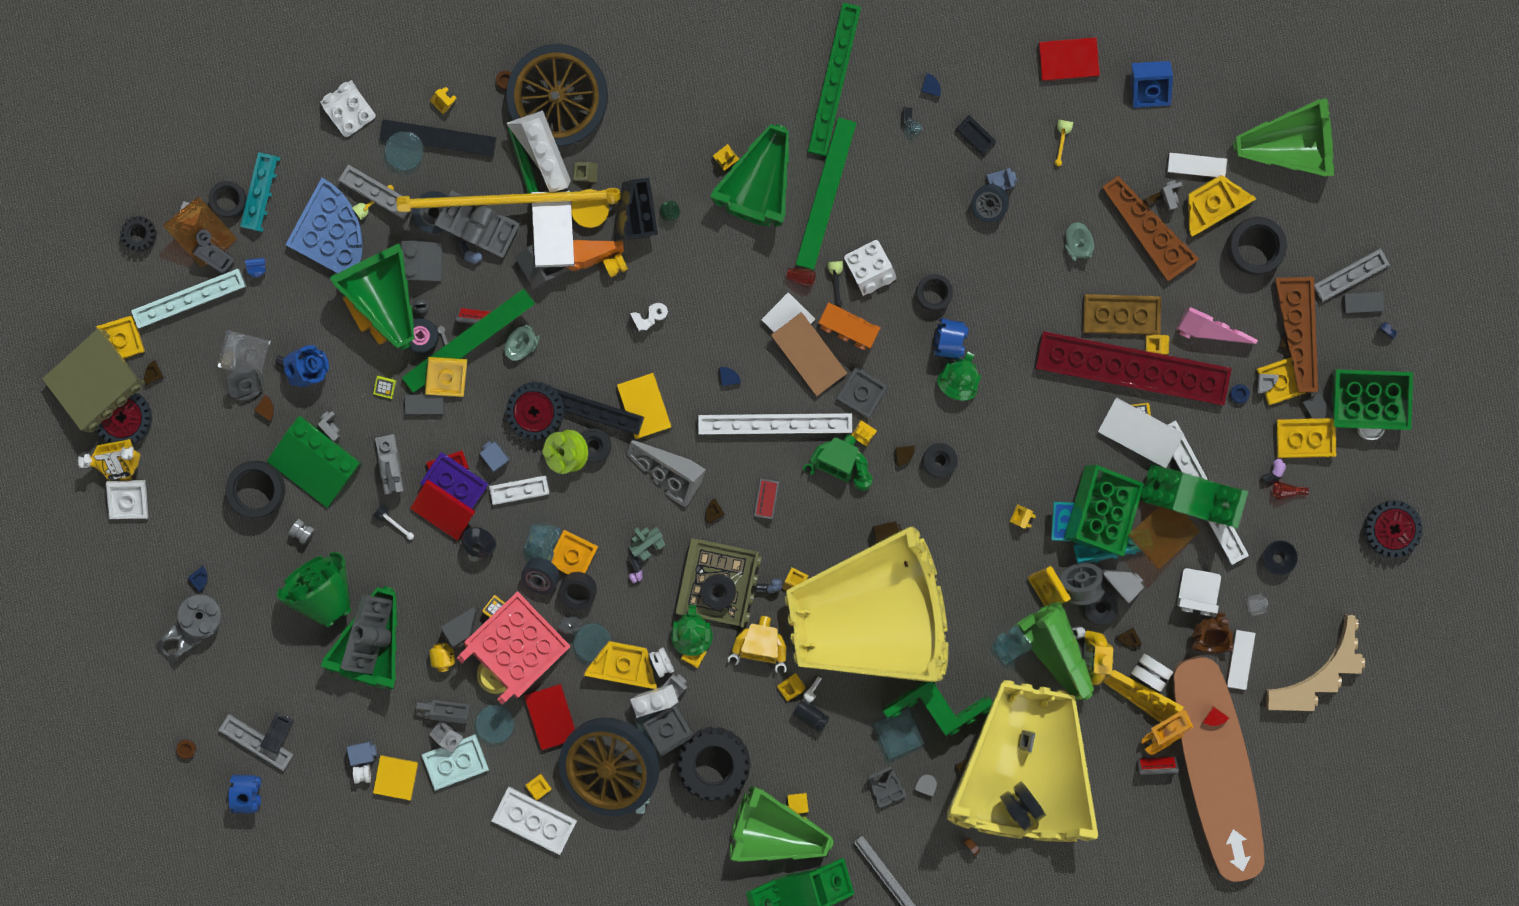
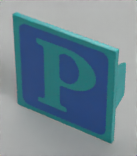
[1051,502,1074,541]

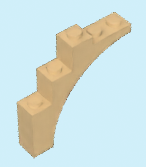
[1266,614,1365,711]

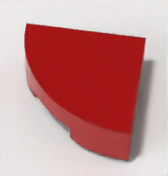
[1202,706,1229,726]

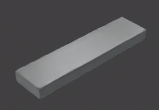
[338,164,411,220]
[1314,248,1390,302]
[218,714,294,771]

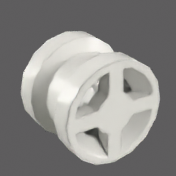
[353,764,371,784]

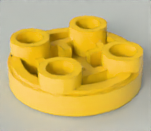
[571,189,609,228]

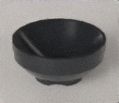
[462,527,496,558]
[1262,540,1298,575]

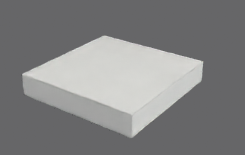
[762,293,815,332]
[106,480,149,519]

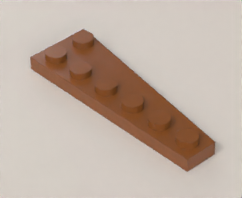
[1102,176,1199,282]
[1275,277,1318,393]

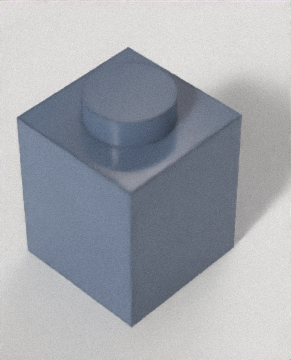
[480,441,510,472]
[347,741,377,766]

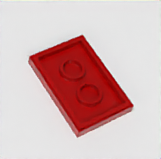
[1039,37,1100,81]
[410,480,476,540]
[524,684,575,750]

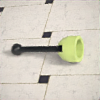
[827,261,843,308]

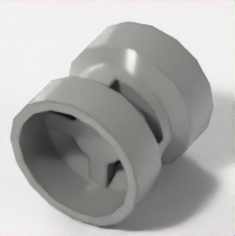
[288,519,315,545]

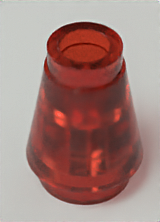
[786,268,816,287]

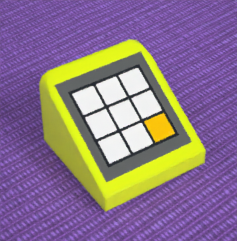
[373,376,397,399]

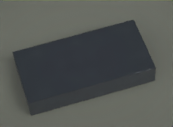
[956,115,997,155]
[260,712,294,755]

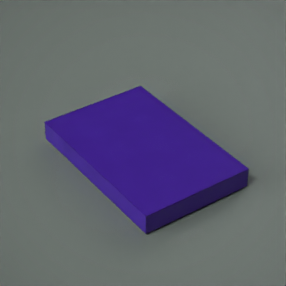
[420,452,489,509]

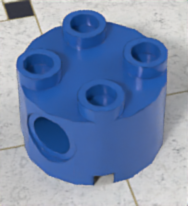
[934,318,968,359]
[283,345,329,387]
[229,774,261,814]

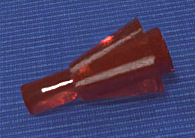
[1272,481,1309,500]

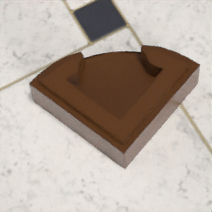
[254,395,274,421]

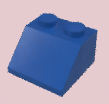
[1131,61,1173,108]

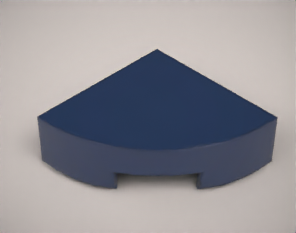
[921,73,941,97]
[1377,322,1397,339]
[720,367,741,386]
[188,566,208,593]

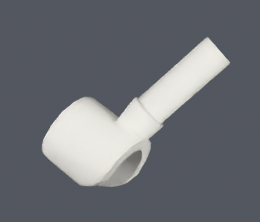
[803,676,822,703]

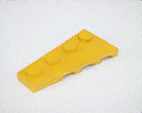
[1103,669,1184,723]

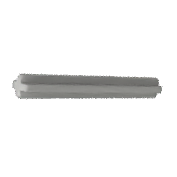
[854,836,916,906]

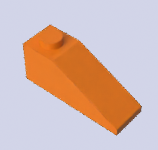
[565,240,624,271]

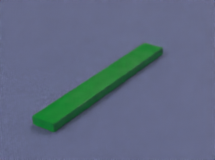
[808,2,861,157]
[796,117,857,270]
[402,288,535,393]

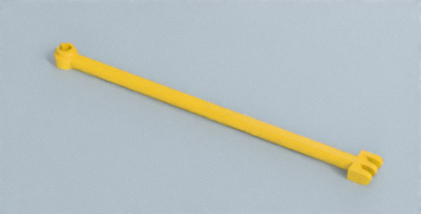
[396,188,620,212]

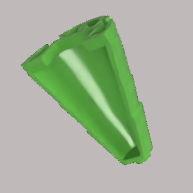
[1233,99,1334,177]
[1012,602,1094,701]
[730,786,833,862]

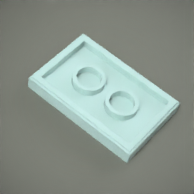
[422,734,489,790]

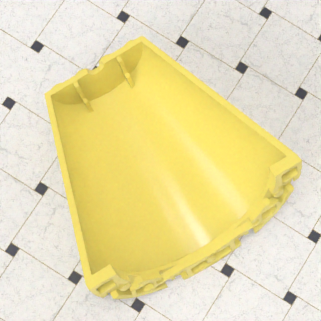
[785,527,948,681]
[947,680,1098,842]

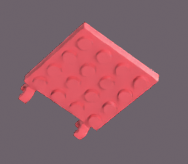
[457,591,571,705]

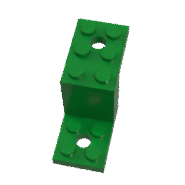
[1140,464,1248,529]
[882,681,993,736]
[745,858,855,906]

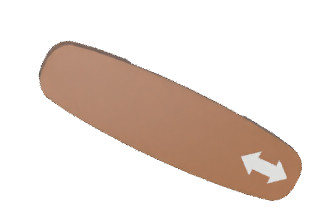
[1172,656,1265,882]

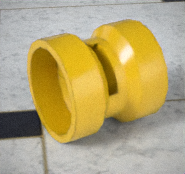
[603,253,628,278]

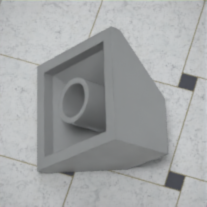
[1102,570,1144,603]

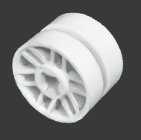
[1131,653,1173,692]

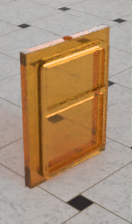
[163,196,237,268]
[1128,506,1200,570]

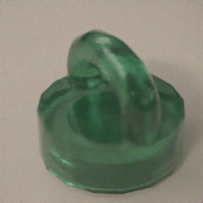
[660,200,680,221]

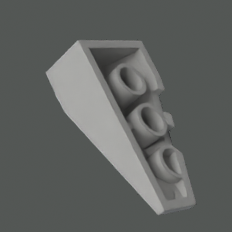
[627,440,706,508]

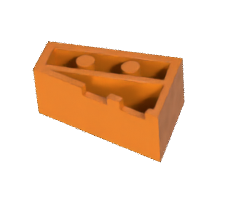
[818,302,881,351]

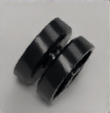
[1000,781,1046,831]

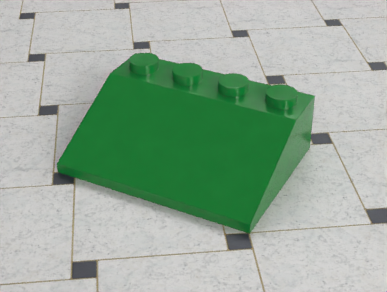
[1332,369,1413,430]
[267,416,363,508]
[1064,465,1144,556]

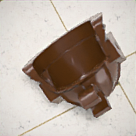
[1191,612,1234,653]

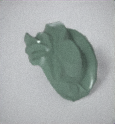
[1065,222,1094,261]
[504,325,540,361]

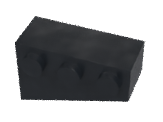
[614,178,658,242]

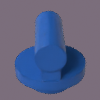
[245,258,266,277]

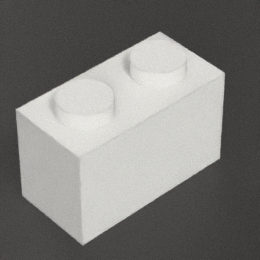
[630,684,678,717]

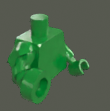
[803,435,873,491]

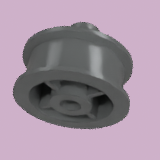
[1061,563,1105,605]
[178,595,221,639]

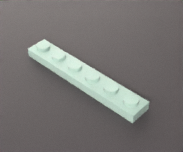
[131,269,246,329]

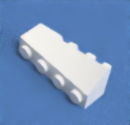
[507,111,571,193]

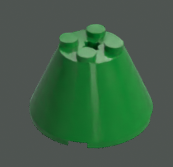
[277,552,351,627]

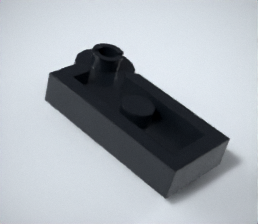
[192,229,235,274]

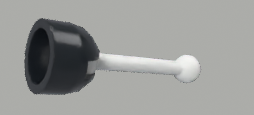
[372,504,414,540]

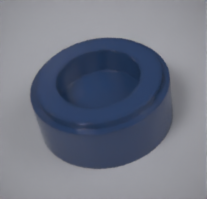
[1230,384,1250,403]

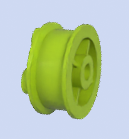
[543,430,588,474]

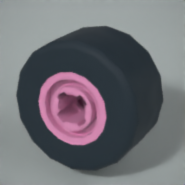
[408,319,439,353]

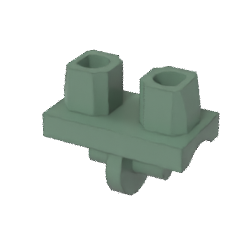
[629,526,665,561]

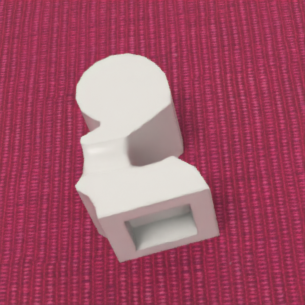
[630,303,668,331]

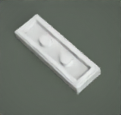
[1167,153,1227,177]
[489,476,550,505]
[1227,630,1256,690]

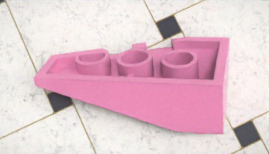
[1176,307,1258,344]

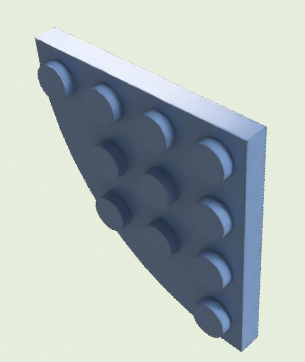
[286,178,363,273]

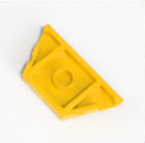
[1187,175,1256,237]
[584,641,657,689]

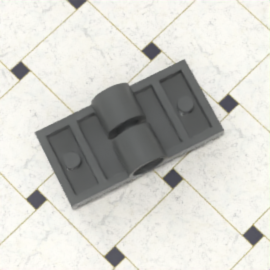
[434,190,520,258]
[340,594,393,674]

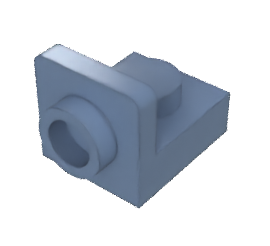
[987,168,1017,190]

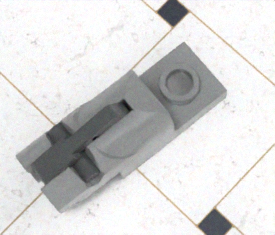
[375,434,404,494]

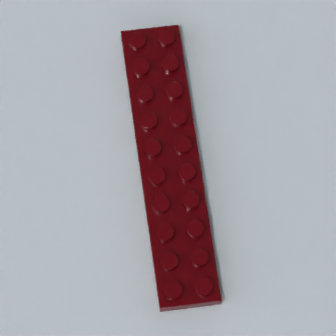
[1035,331,1232,406]

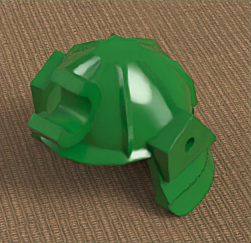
[937,352,982,401]
[671,605,713,656]

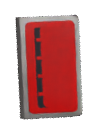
[456,308,491,324]
[754,478,779,519]
[1138,756,1179,775]

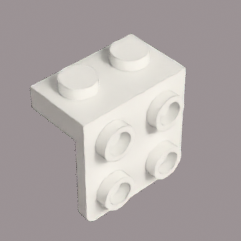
[320,80,376,137]
[844,240,897,296]
[1177,568,1221,616]

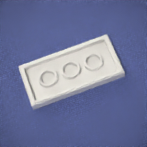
[531,191,574,267]
[1098,398,1184,468]
[492,787,577,855]

